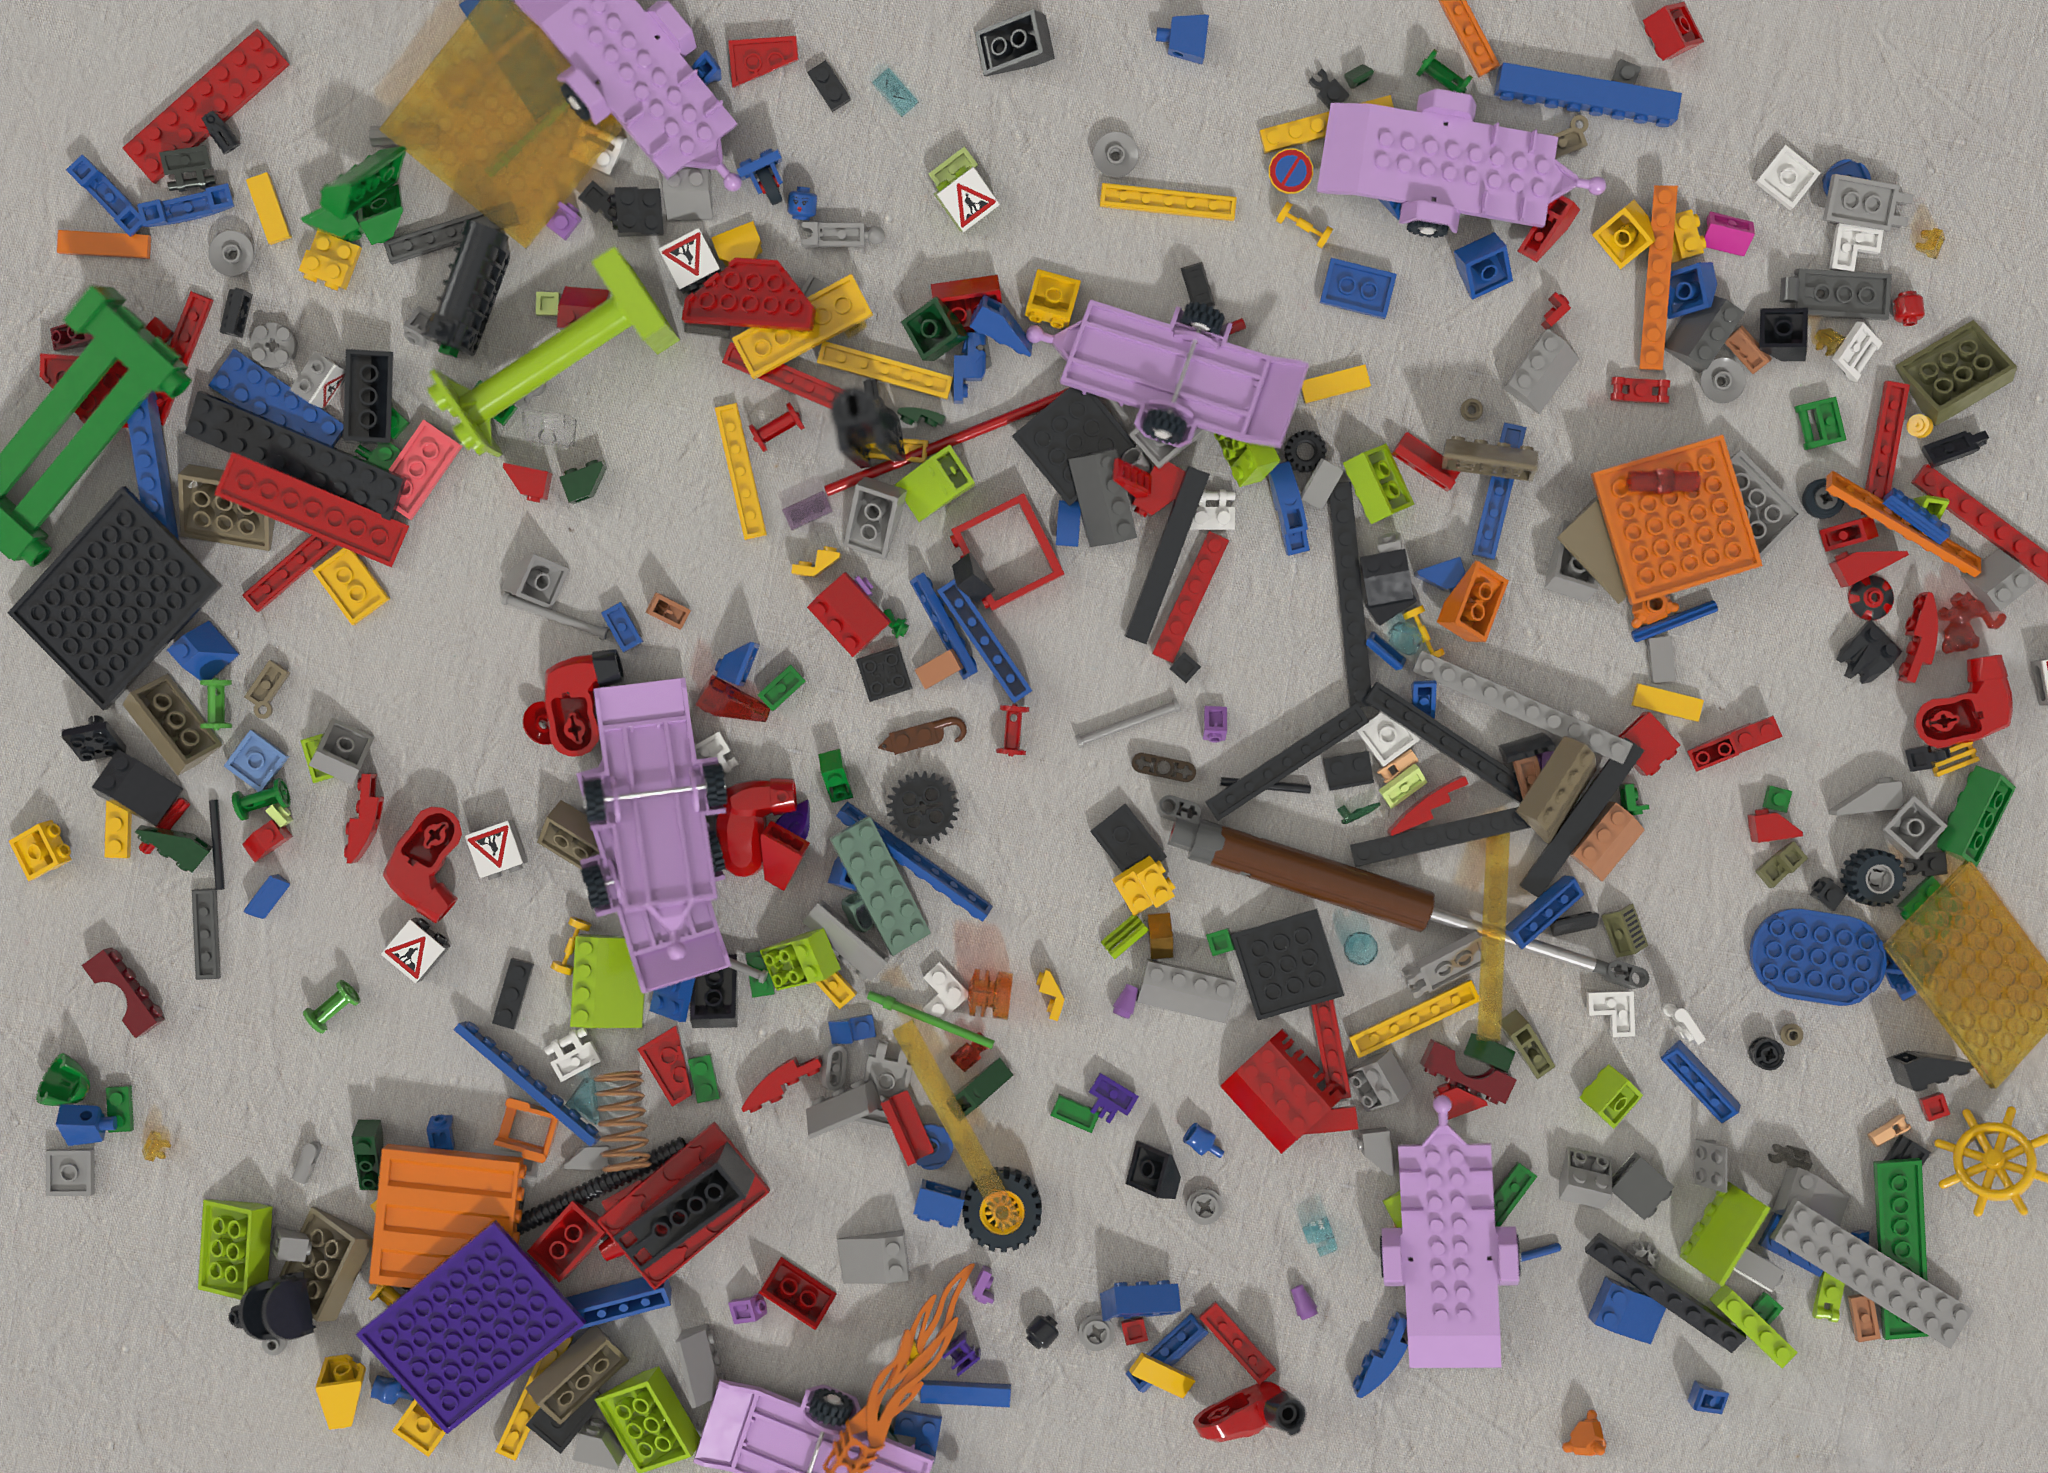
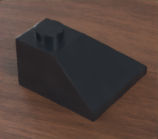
[1759,308,1808,361]
[1125,1140,1181,1199]

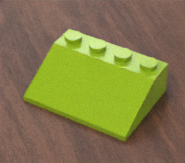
[570,934,645,1028]
[1679,1181,1771,1287]
[198,1199,273,1300]
[595,1366,701,1473]

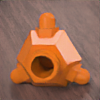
[1631,594,1679,629]
[1562,1410,1606,1456]

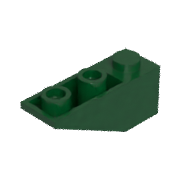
[135,825,212,873]
[946,1057,1013,1121]
[351,1119,384,1190]

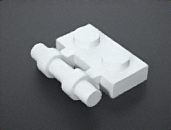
[1189,489,1235,530]
[695,731,739,774]
[544,1028,602,1082]

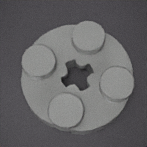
[250,322,298,369]

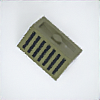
[1601,903,1648,958]

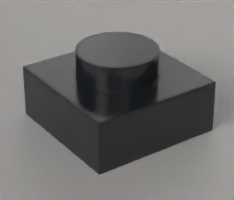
[1169,652,1201,684]

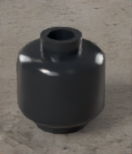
[1026,1315,1059,1350]

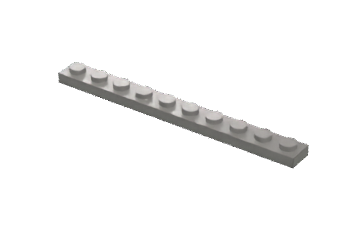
[1412,650,1633,764]

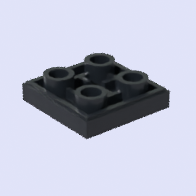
[856,646,913,702]

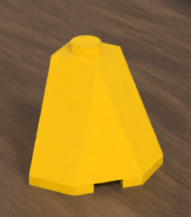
[315,1354,366,1430]

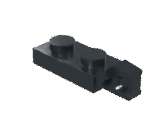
[1921,431,1989,468]

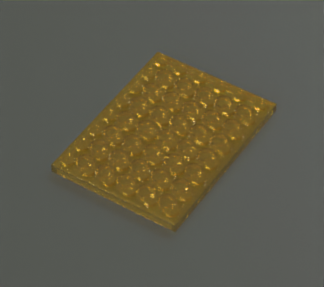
[1883,861,2048,1089]

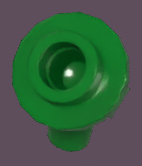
[883,609,910,639]

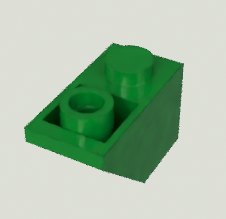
[818,749,853,803]

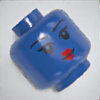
[787,186,818,221]

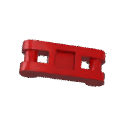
[1610,377,1670,404]

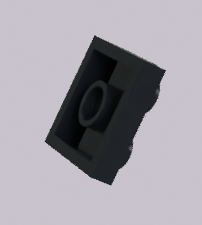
[610,187,664,237]

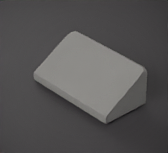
[1300,459,1343,509]

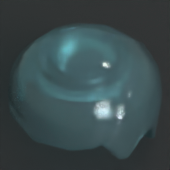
[1388,621,1423,655]
[1343,932,1378,966]

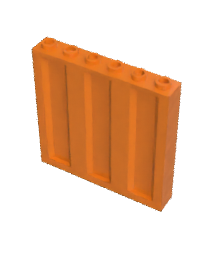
[369,1144,527,1288]

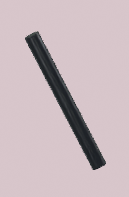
[1220,777,1311,794]
[209,799,225,890]

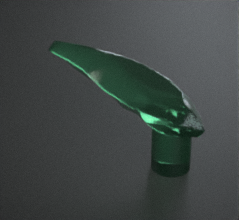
[1337,802,1381,824]

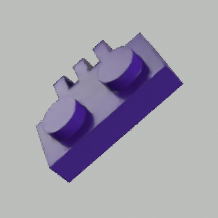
[1088,1073,1139,1124]

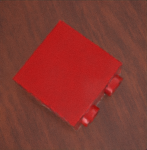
[1618,712,1680,776]

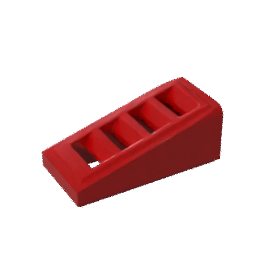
[1113,458,1152,498]

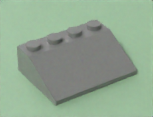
[1730,450,1805,558]

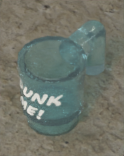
[1302,1216,1338,1257]

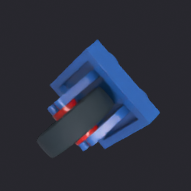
[737,148,783,205]

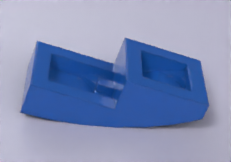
[1056,500,1081,547]

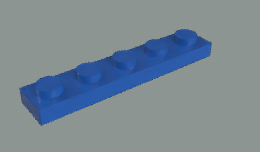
[909,572,978,680]

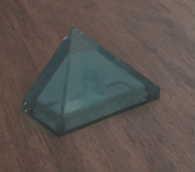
[872,68,919,117]
[565,1078,600,1125]

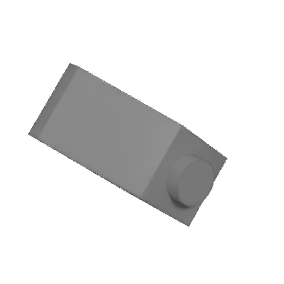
[1356,1127,1394,1176]
[271,1226,312,1262]

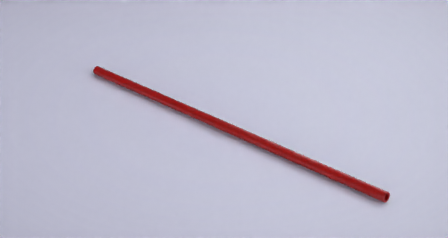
[824,318,1246,496]

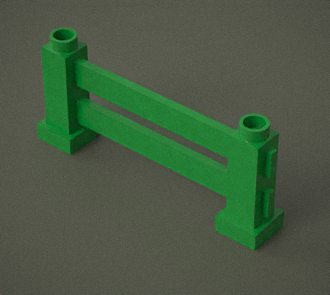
[0,285,191,567]

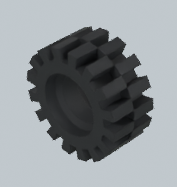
[1284,430,1327,473]

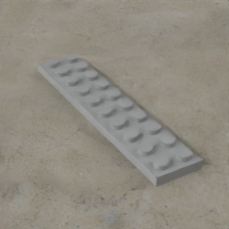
[1770,1198,1974,1349]

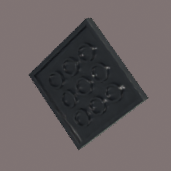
[1011,387,1136,506]
[1230,908,1345,1021]

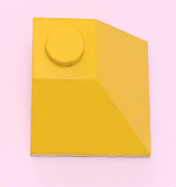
[1592,199,1655,269]

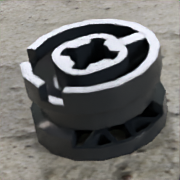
[1748,1037,1785,1071]

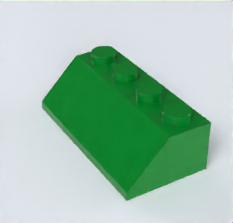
[319,146,407,221]
[1936,765,2016,868]

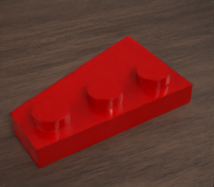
[637,1025,693,1107]

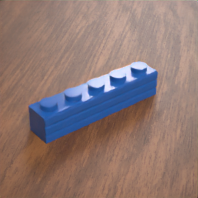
[1882,488,1951,545]

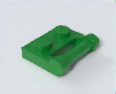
[1794,396,1847,451]

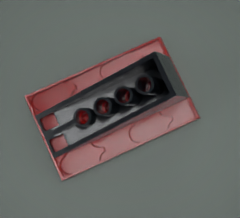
[597,1121,770,1290]

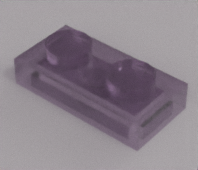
[782,491,833,531]

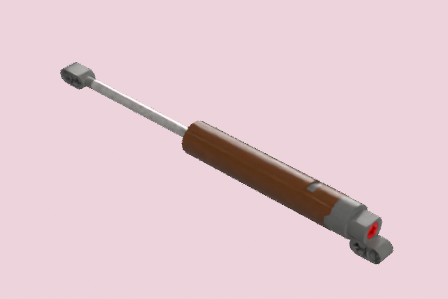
[1157,795,1649,989]

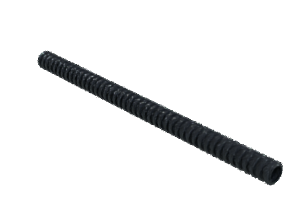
[402,1136,686,1291]

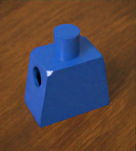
[1156,14,1209,64]
[56,1104,117,1146]

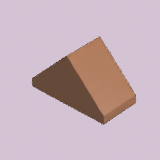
[645,592,691,630]

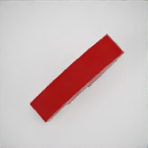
[1387,775,1468,836]
[1303,1105,1358,1135]

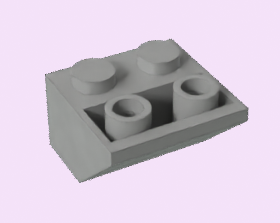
[1347,1050,1413,1112]
[1559,1147,1612,1209]

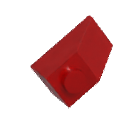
[503,463,552,503]
[1819,516,1879,552]
[1748,808,1803,843]
[242,820,293,863]
[1432,1083,1488,1120]

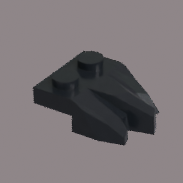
[1837,620,1903,684]

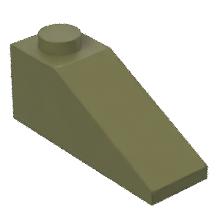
[1498,1009,1556,1080]

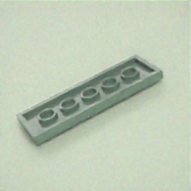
[829,816,931,956]

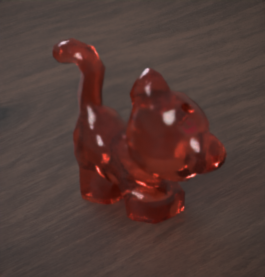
[1937,591,2007,654]

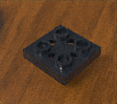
[61,715,126,762]

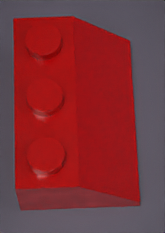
[931,274,1002,333]
[807,572,891,657]
[527,1200,607,1283]

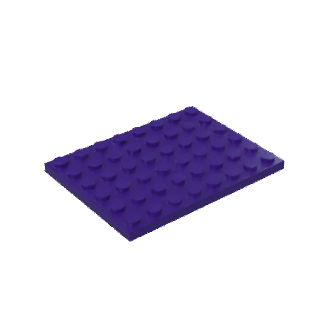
[356,1220,586,1434]

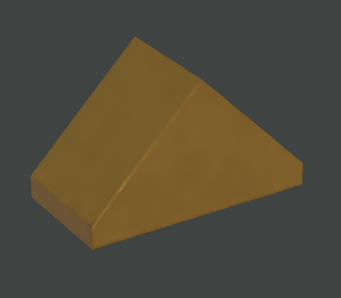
[1147,912,1173,959]

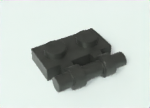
[159,145,216,192]

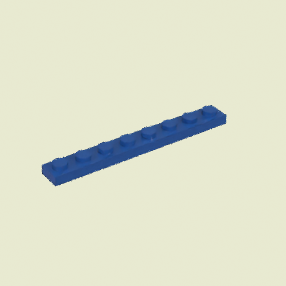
[836,801,993,922]
[454,1021,601,1147]

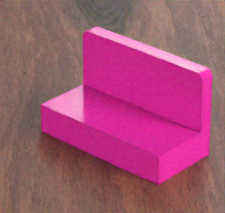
[1704,211,1755,256]

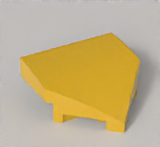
[711,221,763,267]

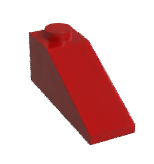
[1517,196,1580,263]
[1829,551,1909,588]

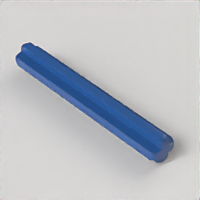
[1631,600,1718,642]

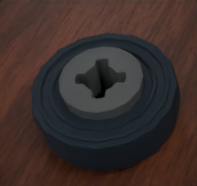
[1802,478,1844,519]

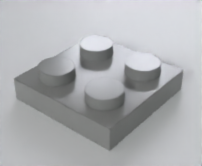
[45,1149,95,1196]

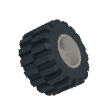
[1840,848,1907,907]

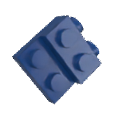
[649,978,695,1022]

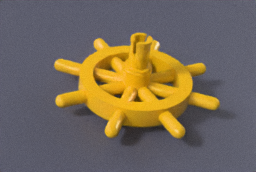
[1934,1106,2048,1217]

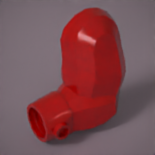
[1914,654,2013,748]
[716,778,797,877]
[383,807,462,924]

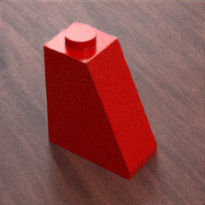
[1132,462,1186,518]
[760,821,810,891]

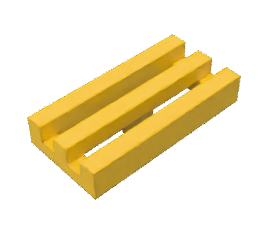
[1932,742,1980,777]

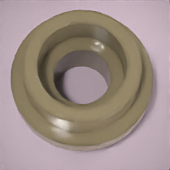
[1460,398,1483,421]
[1780,1023,1803,1046]

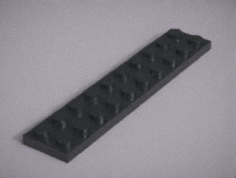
[185,391,407,521]

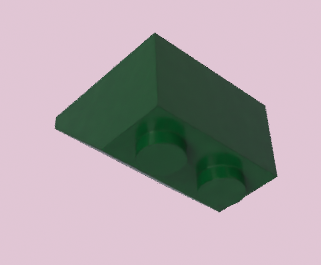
[901,297,969,361]

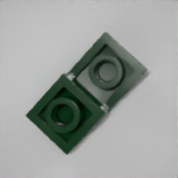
[897,407,946,428]
[1464,1033,1516,1073]

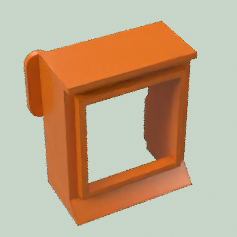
[493,1097,559,1163]

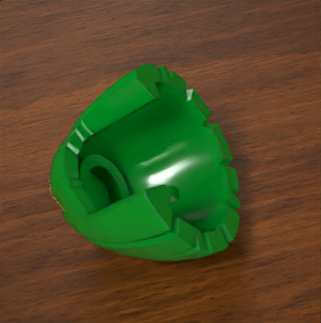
[36,1053,90,1106]

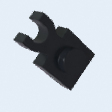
[1308,69,1350,110]
[578,180,615,222]
[1904,851,1948,877]

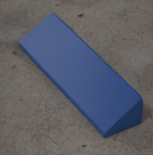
[1503,875,1584,949]
[1660,1040,1741,1124]
[1125,1313,1209,1393]
[920,1380,1011,1408]

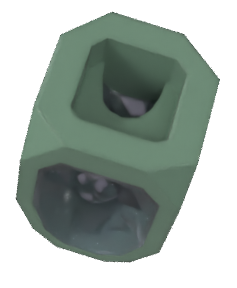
[841,893,874,933]

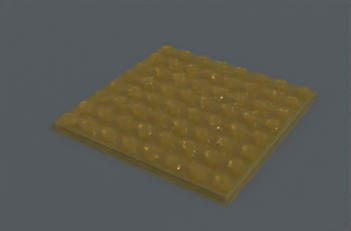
[379,0,623,249]

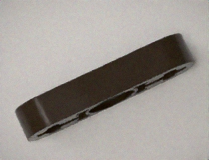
[1131,753,1196,782]

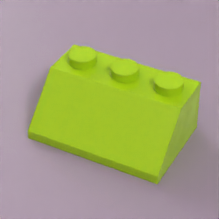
[1343,443,1414,524]

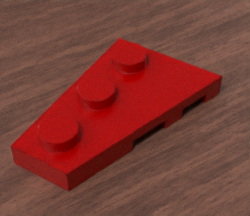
[728,36,799,88]

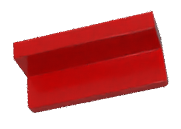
[1391,432,1460,492]
[880,1090,934,1166]

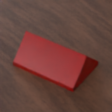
[759,1257,837,1330]

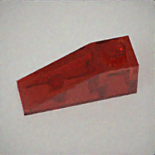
[695,674,770,722]

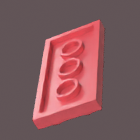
[389,419,463,520]

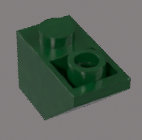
[559,460,607,505]

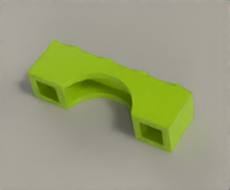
[1709,1284,1798,1369]

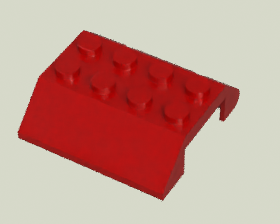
[1220,1028,1344,1154]

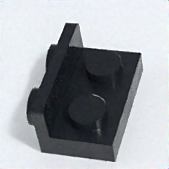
[220,288,253,338]

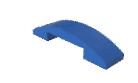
[66,154,143,237]
[137,183,235,227]

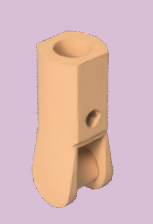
[1377,749,1419,784]
[1867,1114,1911,1147]

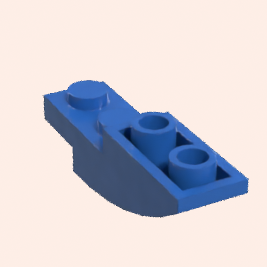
[1268,461,1310,556]
[1353,1312,1408,1398]

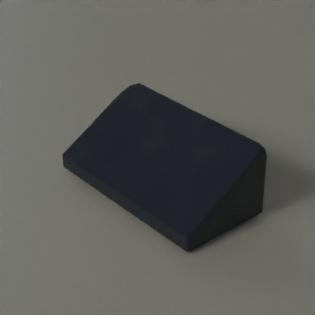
[1364,595,1417,626]
[1550,911,1599,937]

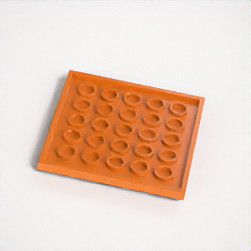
[1591,435,1763,605]

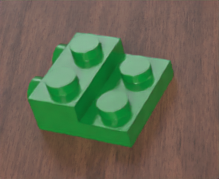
[1897,876,1963,940]

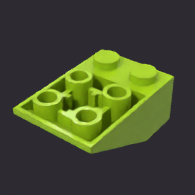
[1214,433,1281,487]
[894,445,975,522]
[759,928,841,991]

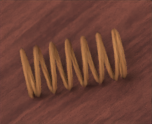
[593,1071,652,1172]

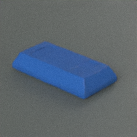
[1366,631,1406,670]

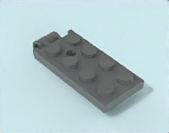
[1780,268,1892,321]

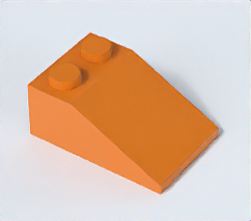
[1437,561,1509,642]

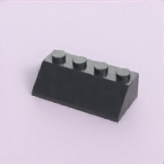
[343,349,394,445]

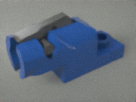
[954,333,992,404]

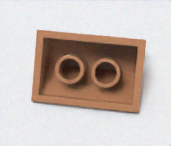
[1570,801,1645,882]

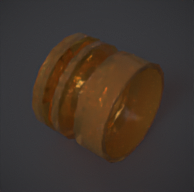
[967,968,1013,1020]

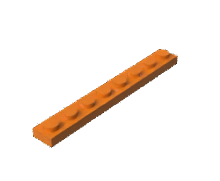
[1639,185,1678,370]
[1826,470,1981,577]

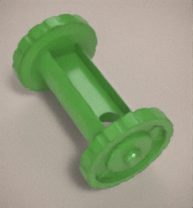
[200,678,232,730]
[303,980,361,1034]

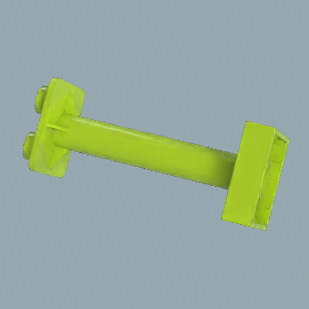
[427,246,680,458]

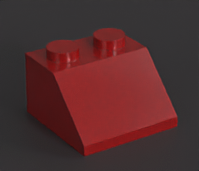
[1642,2,1704,61]
[557,286,611,330]

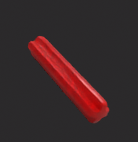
[139,798,190,854]

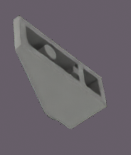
[1828,777,1904,816]

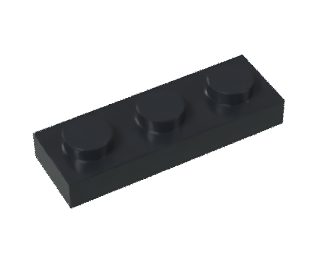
[492,958,534,1030]

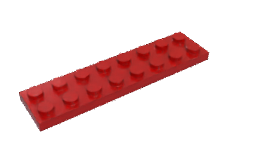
[122,28,290,184]
[214,452,409,567]

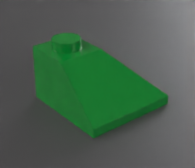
[358,184,403,245]
[301,207,364,242]

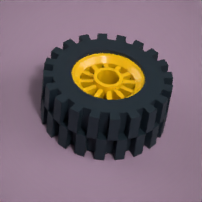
[962,1166,1042,1253]

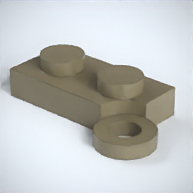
[1551,115,1589,159]
[244,660,290,719]

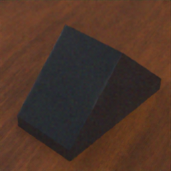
[952,552,995,603]

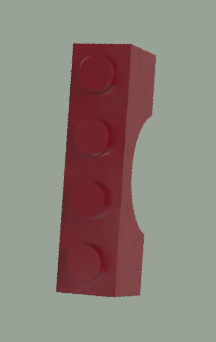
[81,947,165,1038]
[1420,1039,1517,1105]

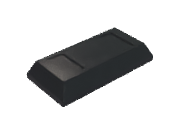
[1180,262,1215,306]

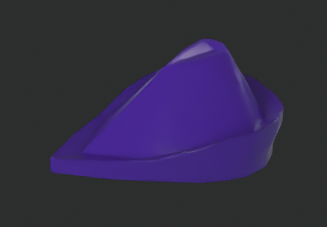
[775,799,810,840]

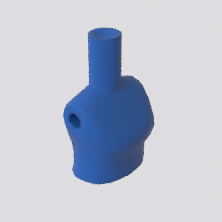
[1183,1123,1224,1158]
[371,1375,414,1404]

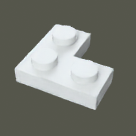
[1829,223,1884,272]
[923,961,971,1020]
[1586,990,1635,1037]

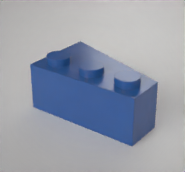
[1100,1280,1181,1321]

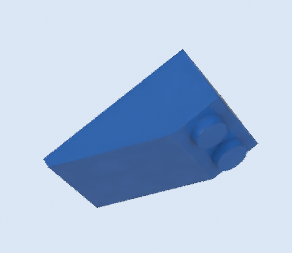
[1588,1276,1666,1345]

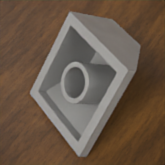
[502,553,569,610]

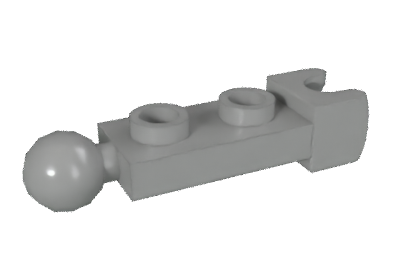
[802,222,885,248]

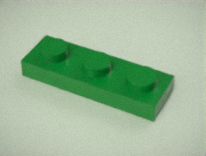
[1493,1161,1537,1227]

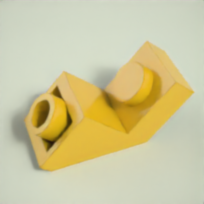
[791,546,842,578]
[1036,968,1065,1021]

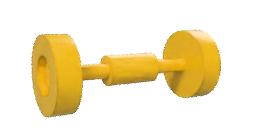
[1276,201,1333,249]
[1402,605,1445,658]
[550,916,592,975]

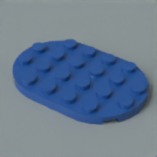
[1750,908,1887,1006]

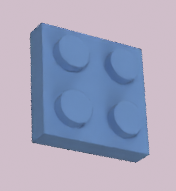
[224,730,289,792]

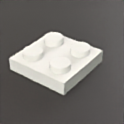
[1755,145,1821,210]
[1356,712,1420,767]

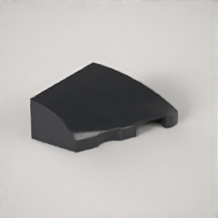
[1498,733,1556,763]

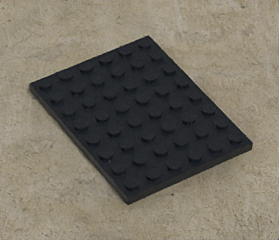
[7,486,223,711]

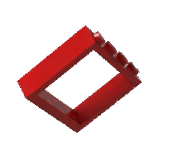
[949,493,1065,611]

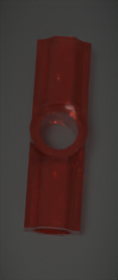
[1626,469,1701,494]

